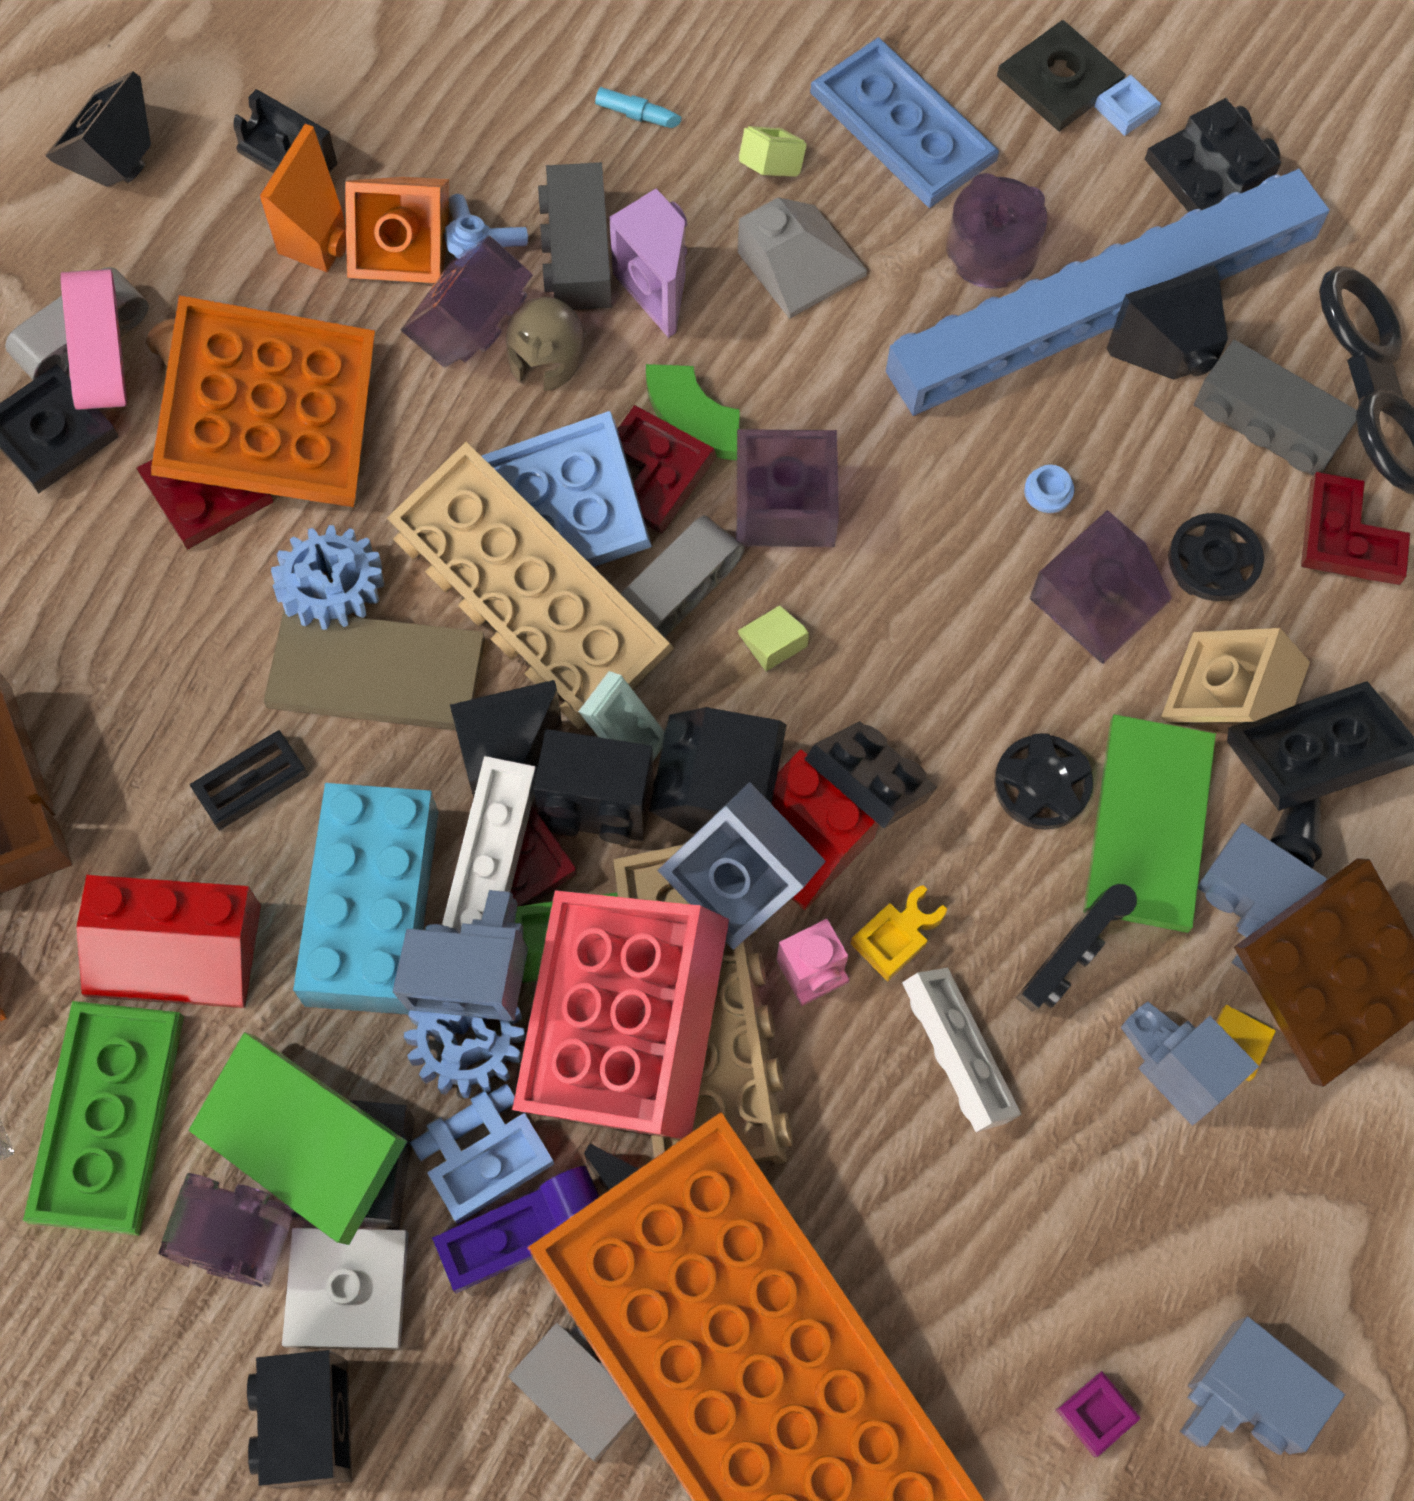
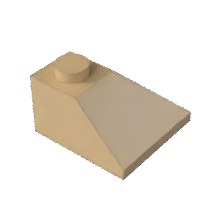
[1161,628,1310,722]

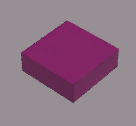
[1055,1371,1141,1458]

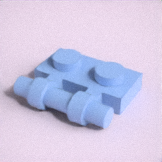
[410,1084,554,1224]

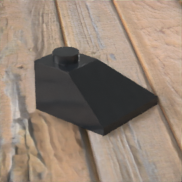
[45,71,151,187]
[1106,265,1228,380]
[450,680,563,798]

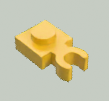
[850,885,947,982]

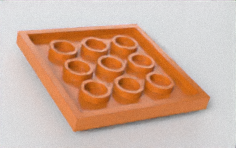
[151,295,375,507]

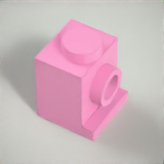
[776,919,849,1006]

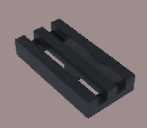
[189,730,309,831]

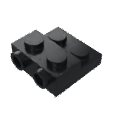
[1144,98,1281,212]

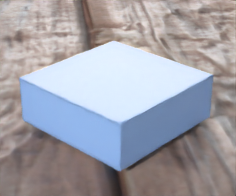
[1095,75,1161,136]

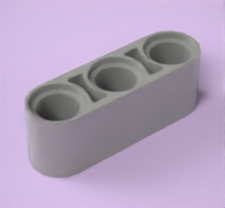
[5,267,149,380]
[621,515,745,638]

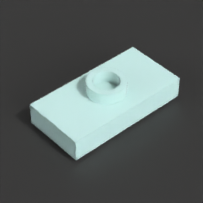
[578,671,664,760]

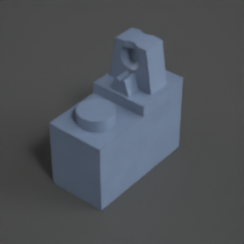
[1197,823,1328,975]
[393,890,528,1021]
[1121,1001,1259,1126]
[1179,1316,1345,1455]

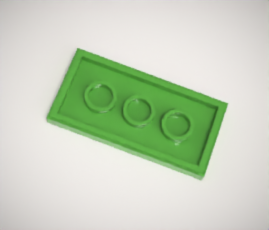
[1083,714,1216,933]
[23,1001,184,1236]
[188,1032,407,1245]

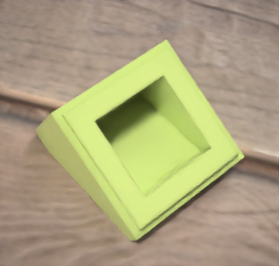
[738,606,809,671]

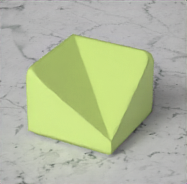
[739,126,807,177]

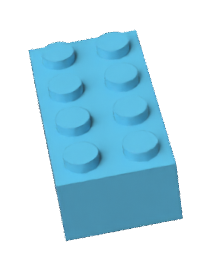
[293,783,439,1015]

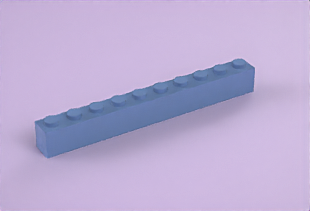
[886,169,1330,416]

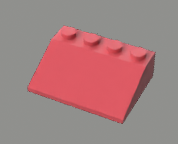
[512,890,729,1140]

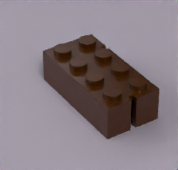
[0,673,73,894]

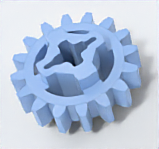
[271,525,384,630]
[404,1007,526,1098]

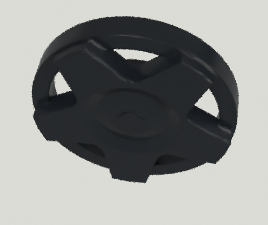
[1168,513,1264,601]
[994,733,1093,830]

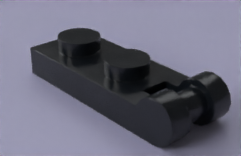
[1015,884,1137,1011]

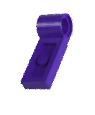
[432,1166,600,1294]

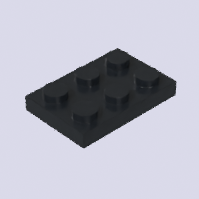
[1227,681,1414,811]

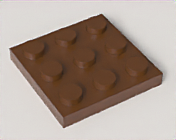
[1234,858,1414,1087]

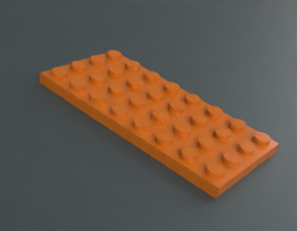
[527,1112,984,1501]

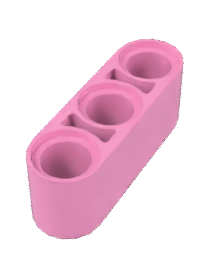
[60,269,127,410]

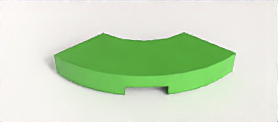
[646,364,740,461]

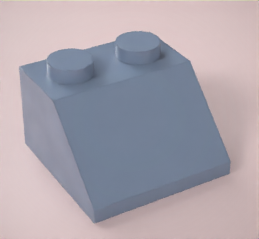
[657,782,825,950]

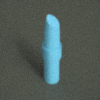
[595,87,681,128]

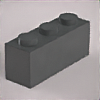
[538,162,612,310]
[1193,339,1357,476]

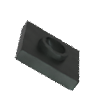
[997,20,1126,131]

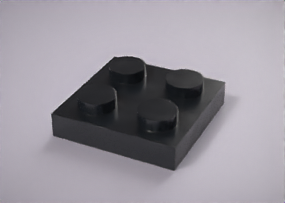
[0,364,119,494]
[804,721,937,828]

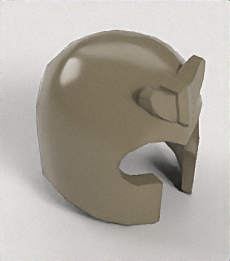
[506,297,584,391]

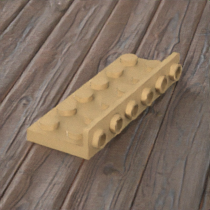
[387,442,674,730]
[613,845,793,1164]

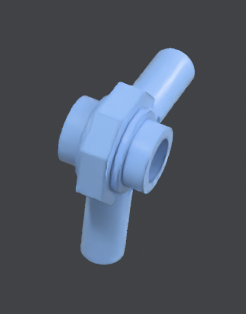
[444,194,528,263]

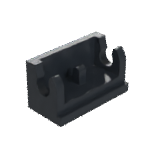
[233,89,338,174]

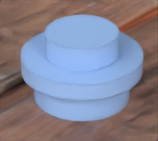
[1024,465,1074,513]

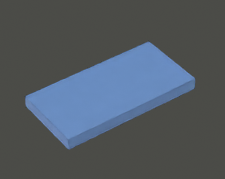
[810,37,999,208]

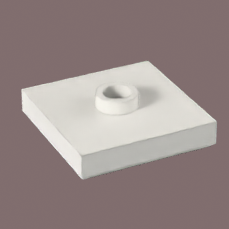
[282,1228,408,1350]

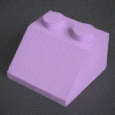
[610,188,687,338]

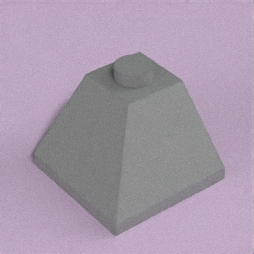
[738,197,867,319]

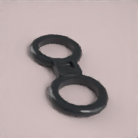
[1319,266,1414,494]

